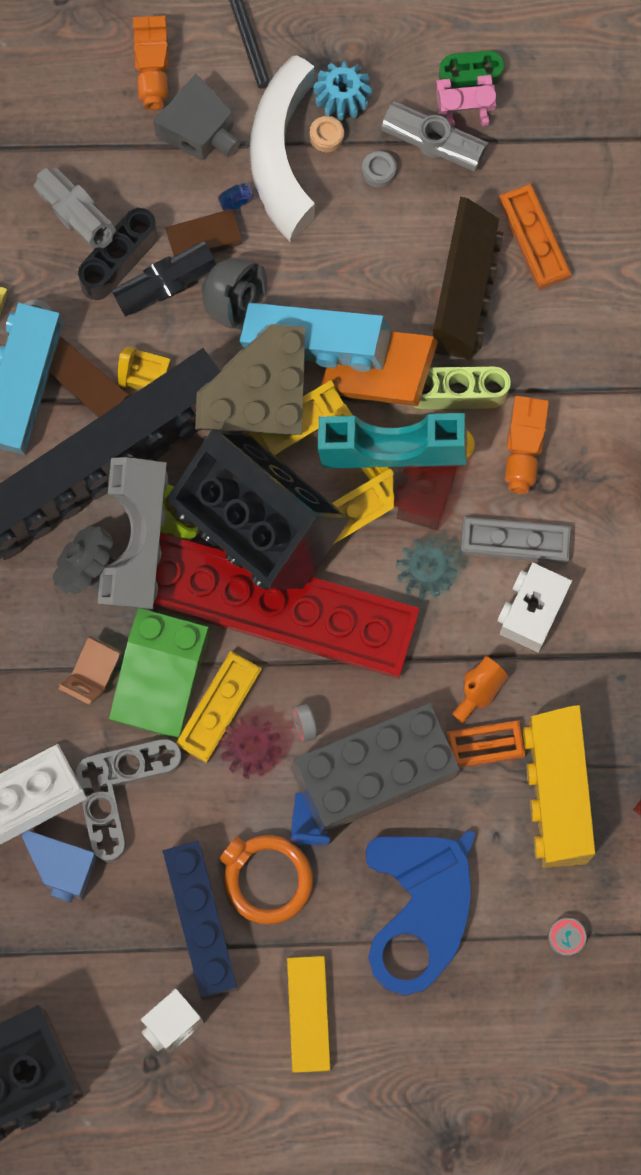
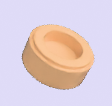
[310,116,344,152]

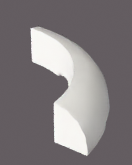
[250,56,315,242]

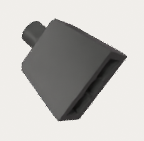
[154,74,240,160]

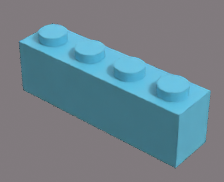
[0,303,64,455]
[240,303,391,372]

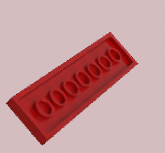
[153,533,420,679]

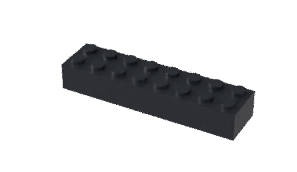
[0,348,221,560]

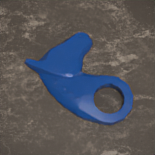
[366,830,475,996]

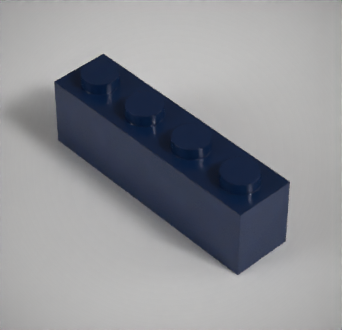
[162,841,238,1001]

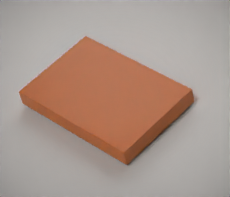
[320,331,438,406]

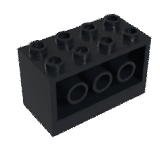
[166,429,350,590]
[0,1005,83,1141]

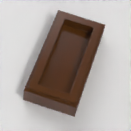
[165,209,242,256]

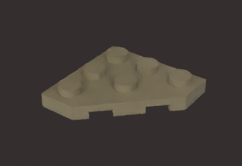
[195,324,305,435]

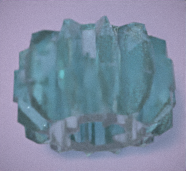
[396,538,457,600]

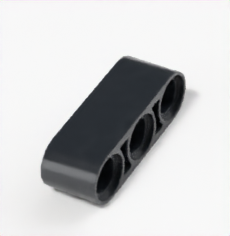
[78,208,157,300]

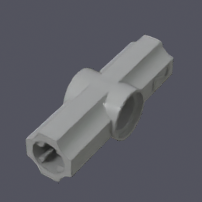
[381,101,488,172]
[34,168,116,249]

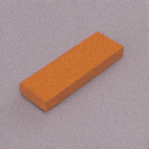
[498,184,571,290]

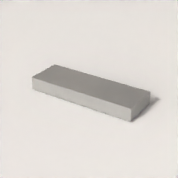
[460,517,571,564]

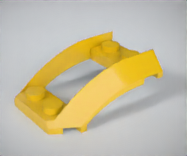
[242,380,394,544]

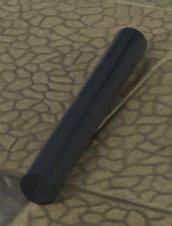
[229,0,270,89]

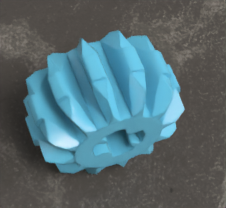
[314,60,372,122]

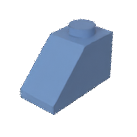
[22,830,98,903]

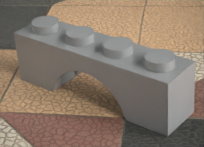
[97,457,168,609]

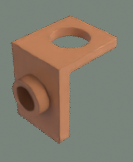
[58,636,122,705]

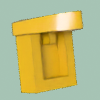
[118,346,171,390]

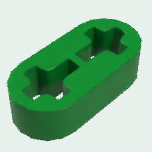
[438,51,504,89]

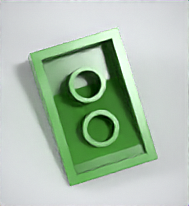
[109,608,210,739]

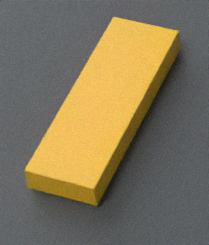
[175,651,262,764]
[287,956,330,1073]

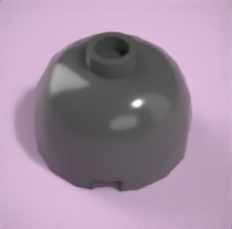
[201,258,267,330]

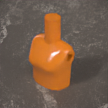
[451,656,509,724]

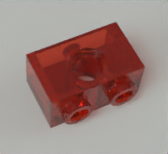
[394,465,458,531]

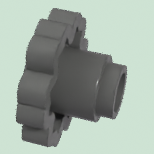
[52,525,115,595]

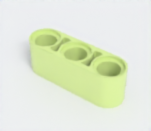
[413,367,511,409]

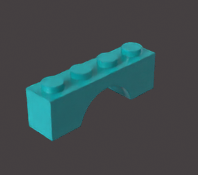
[318,413,467,468]

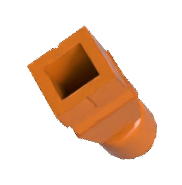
[133,15,169,110]
[504,396,549,494]

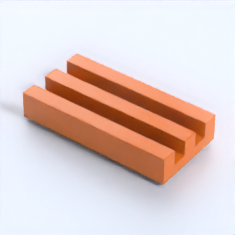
[446,720,525,768]

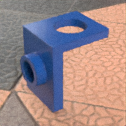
[290,793,330,847]

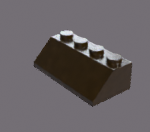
[433,196,504,360]

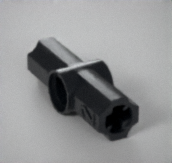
[111,241,216,317]

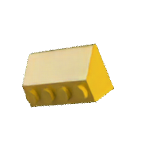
[523,705,595,868]

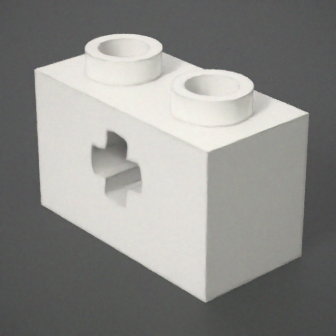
[497,563,572,653]

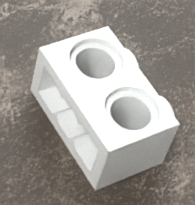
[140,989,204,1054]

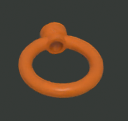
[219,835,313,925]

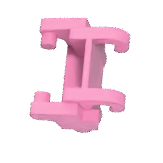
[436,75,496,128]

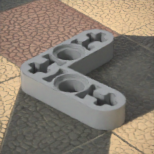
[76,739,182,863]

